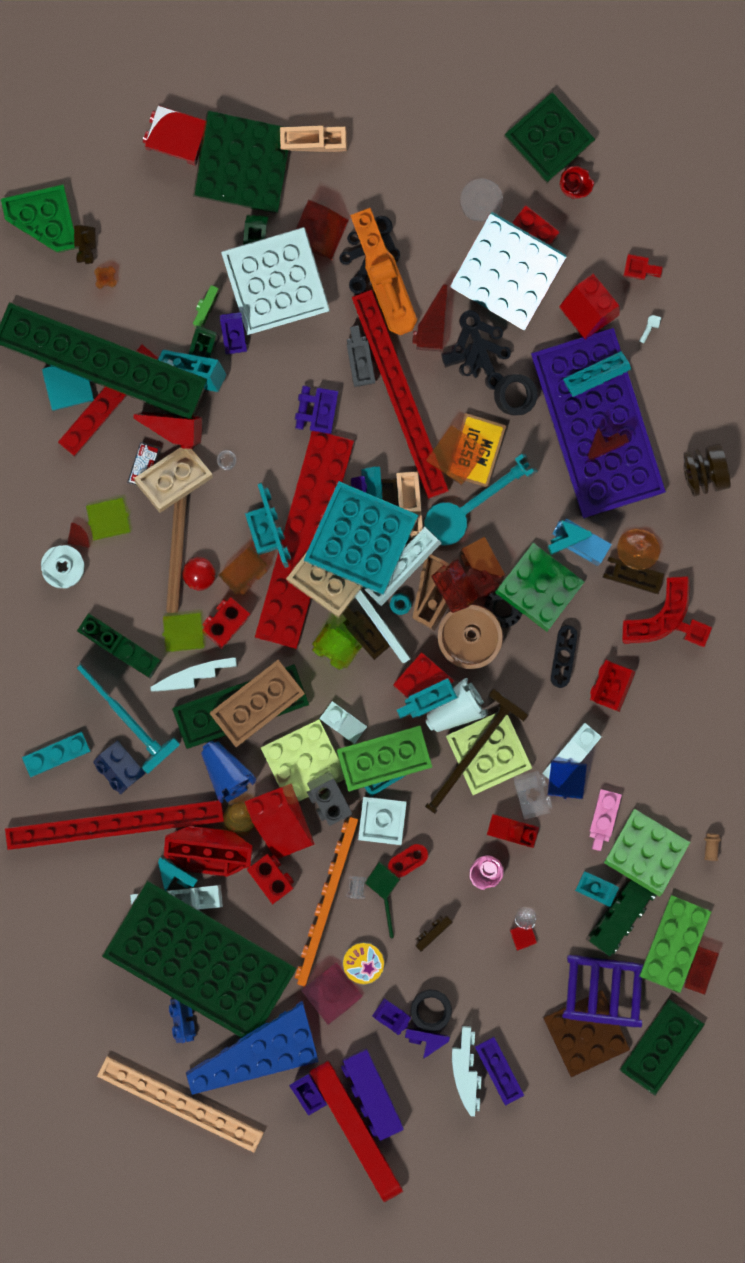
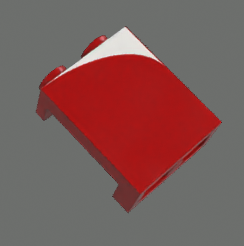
[143,105,205,166]

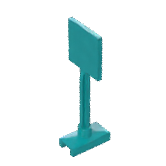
[77,663,180,774]

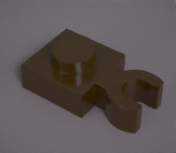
[74,225,96,264]

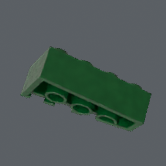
[586,879,657,957]

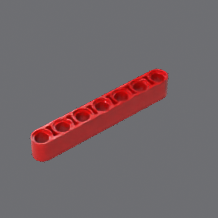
[309,1060,403,1203]

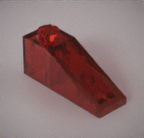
[412,284,447,352]

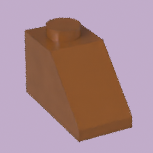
[460,537,505,578]

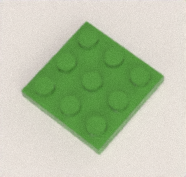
[604,809,690,897]

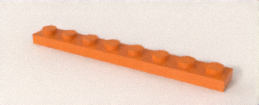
[294,817,358,987]

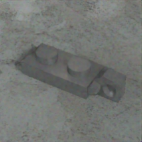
[347,326,375,387]

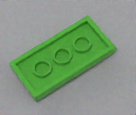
[337,726,432,791]
[639,895,711,993]

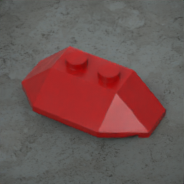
[164,826,253,877]

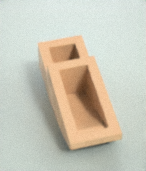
[280,126,347,152]
[396,472,423,542]

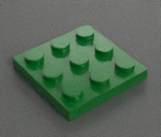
[495,543,585,632]

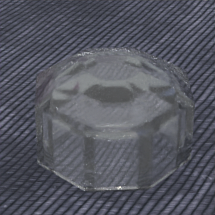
[514,907,537,930]

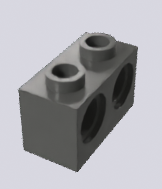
[307,771,352,826]

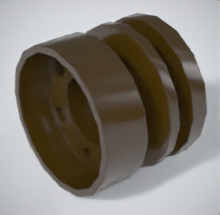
[683,444,731,497]

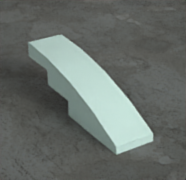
[151,657,237,692]
[130,885,223,910]

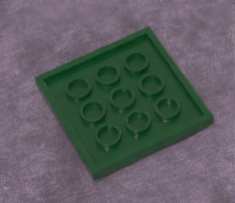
[193,111,288,214]

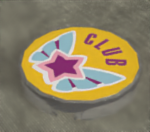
[342,942,385,985]

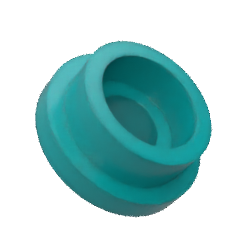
[390,593,411,615]

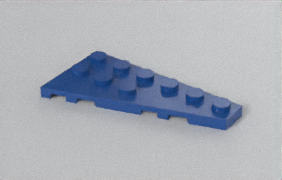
[186,1001,319,1095]

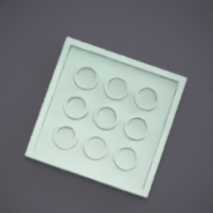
[221,227,330,335]

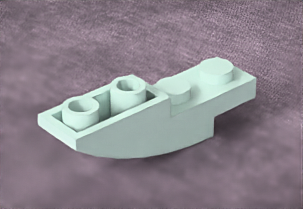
[452,1026,481,1117]

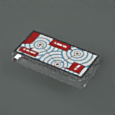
[127,442,161,487]

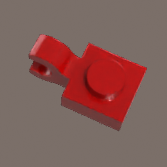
[623,254,663,280]
[676,619,712,648]

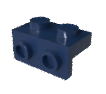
[93,740,146,795]

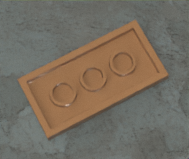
[210,660,305,748]

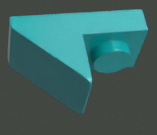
[548,521,592,555]
[158,857,199,891]
[575,871,619,907]

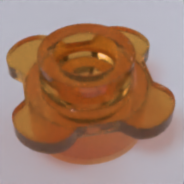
[94,266,117,289]

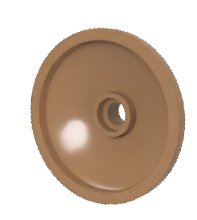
[438,604,503,669]

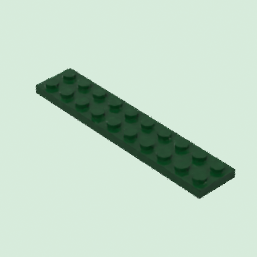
[0,302,207,419]

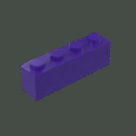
[341,1048,404,1141]

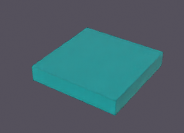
[42,366,94,411]

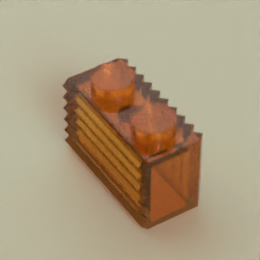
[218,546,268,595]

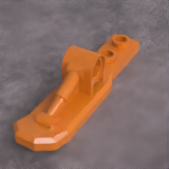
[350,208,417,335]

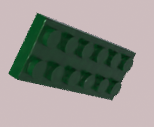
[172,664,309,749]

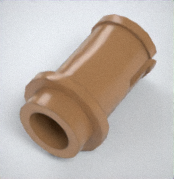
[704,833,721,861]

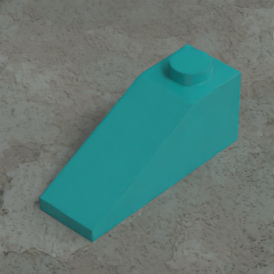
[158,350,227,392]

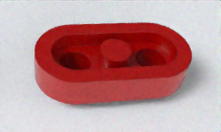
[388,844,428,878]

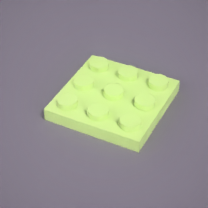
[446,713,532,795]
[261,720,345,802]

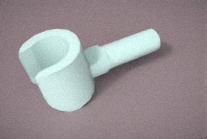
[639,315,661,343]

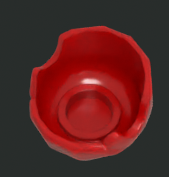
[559,166,594,199]
[182,557,216,591]

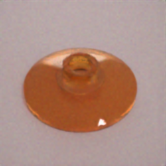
[617,529,660,570]

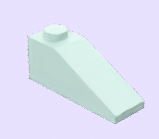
[542,723,601,787]

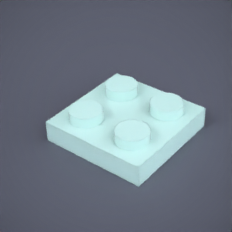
[358,797,406,845]

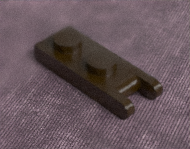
[602,557,665,595]

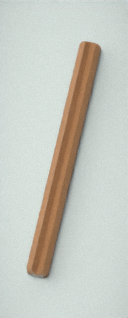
[166,495,187,613]

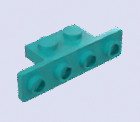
[245,483,291,568]

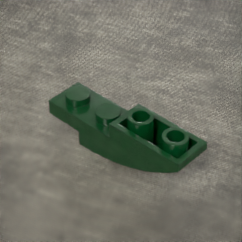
[77,613,162,679]

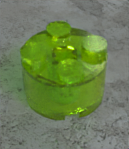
[312,622,362,670]

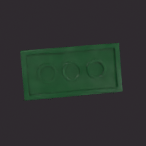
[619,999,705,1095]

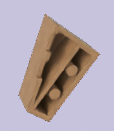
[412,554,466,631]

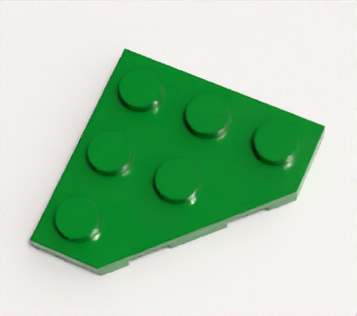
[1,184,78,253]

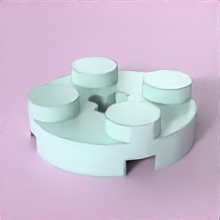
[41,545,85,589]

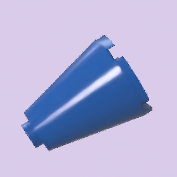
[201,741,257,803]

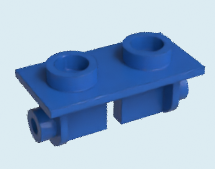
[169,999,196,1043]

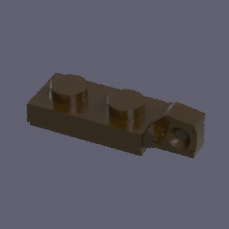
[343,607,390,660]

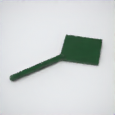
[365,862,401,939]

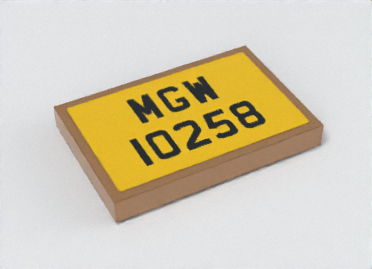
[446,413,506,488]

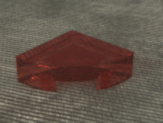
[67,522,90,548]

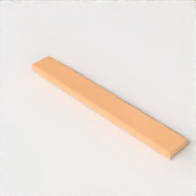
[97,1056,264,1153]

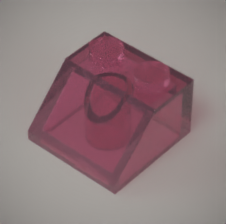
[301,962,363,1025]

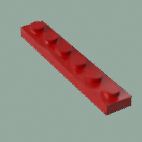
[58,344,158,457]

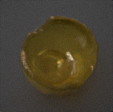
[224,801,255,837]

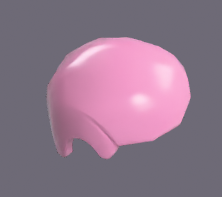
[470,855,503,890]

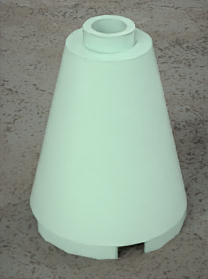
[425,678,488,732]

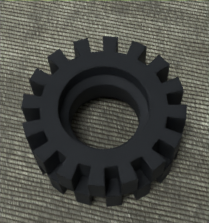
[484,590,522,628]

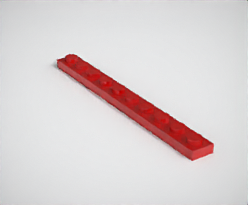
[352,290,449,499]
[5,800,224,850]

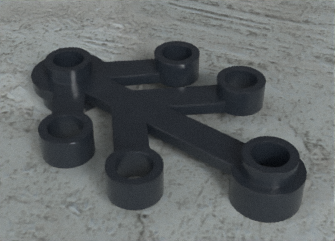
[339,216,400,295]
[451,310,511,390]

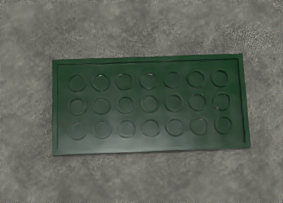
[102,880,297,1038]

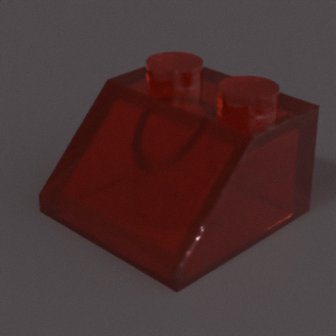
[296,199,349,260]

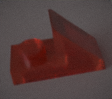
[587,427,629,462]

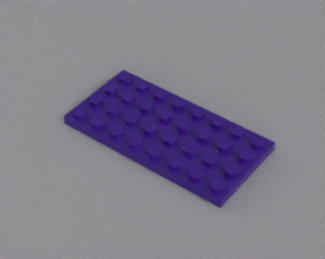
[531,328,666,519]

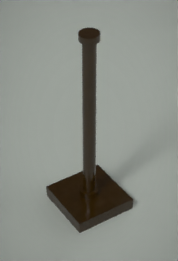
[425,688,529,814]

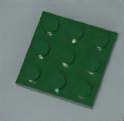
[504,92,595,183]

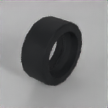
[494,374,538,416]
[411,989,452,1032]

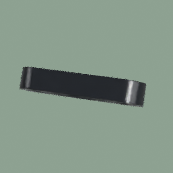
[550,625,577,688]

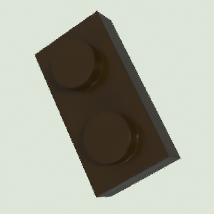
[415,915,453,952]

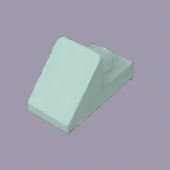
[319,701,367,744]

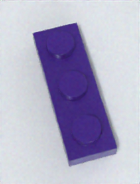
[475,1037,524,1106]

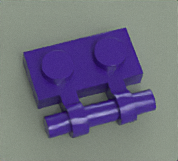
[294,386,338,434]

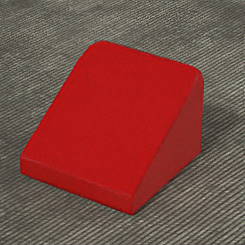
[510,923,537,951]

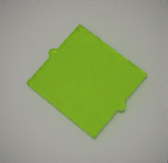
[86,498,131,541]
[162,613,204,652]

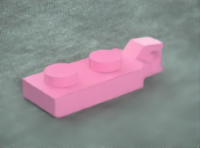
[589,789,622,851]

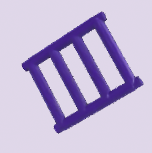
[562,955,643,1028]

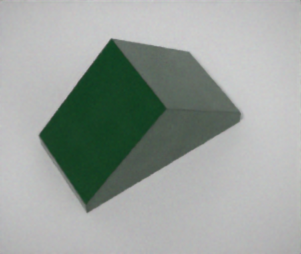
[188,325,219,358]

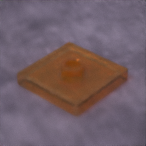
[426,425,487,485]

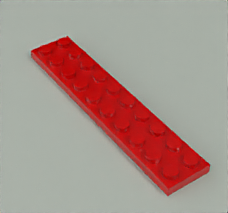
[255,431,354,649]

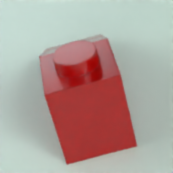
[133,412,202,449]

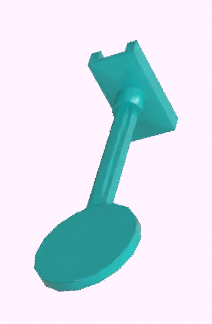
[424,454,538,545]

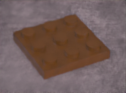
[543,990,630,1078]

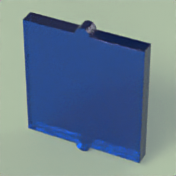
[547,760,587,799]

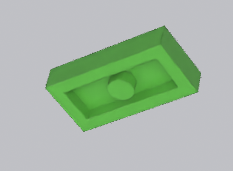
[193,285,220,328]

